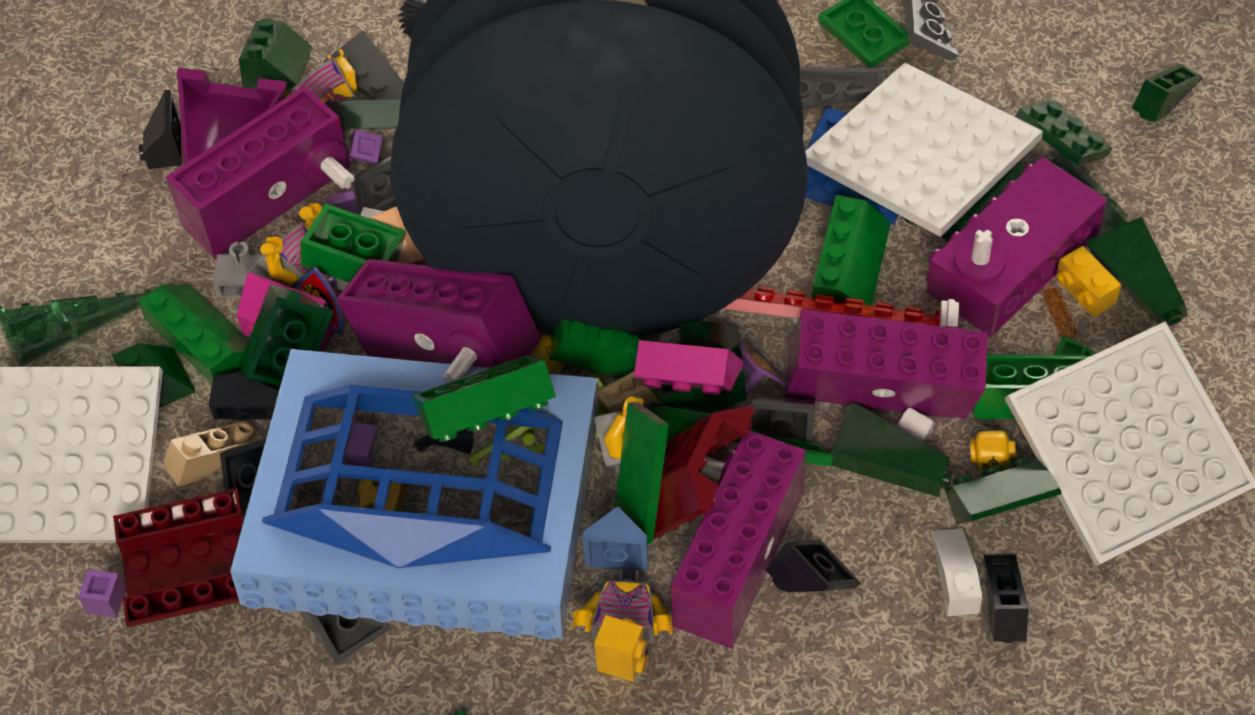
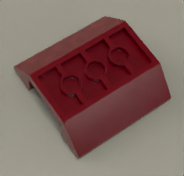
[653,406,755,540]
[113,488,245,628]

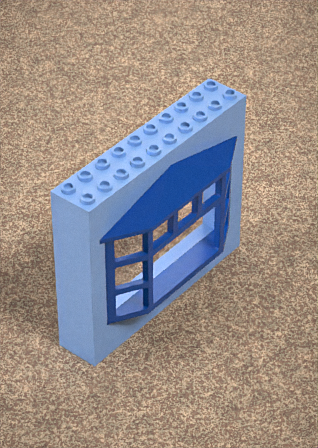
[230,349,599,640]

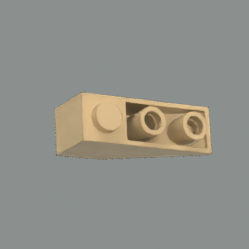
[163,420,263,487]

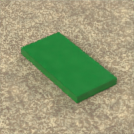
[615,402,669,544]

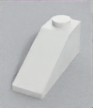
[931,528,982,616]

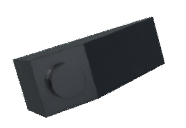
[209,373,279,420]
[984,555,1029,643]

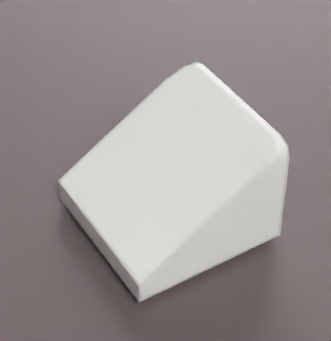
[896,407,934,443]

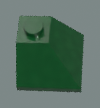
[679,320,742,360]
[112,343,195,408]

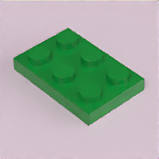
[818,0,911,68]

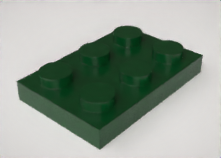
[1015,100,1113,166]

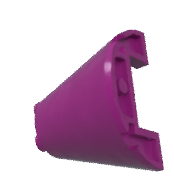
[177,67,287,164]

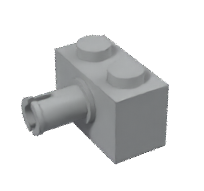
[212,242,271,298]

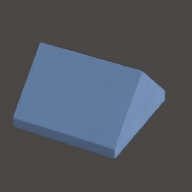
[582,506,649,571]

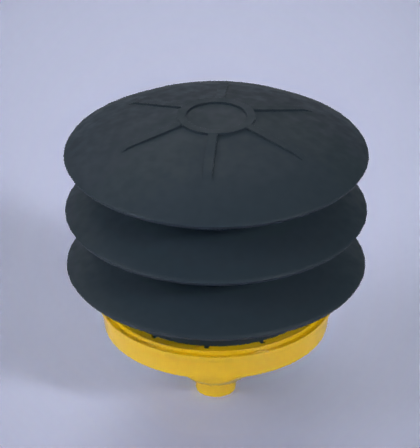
[391,0,807,337]

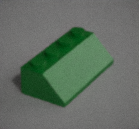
[812,195,891,306]
[138,285,249,384]
[411,354,556,442]
[973,354,1090,420]

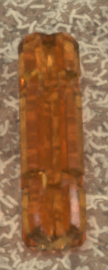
[1043,287,1077,339]

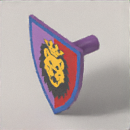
[291,267,344,334]
[739,339,786,396]

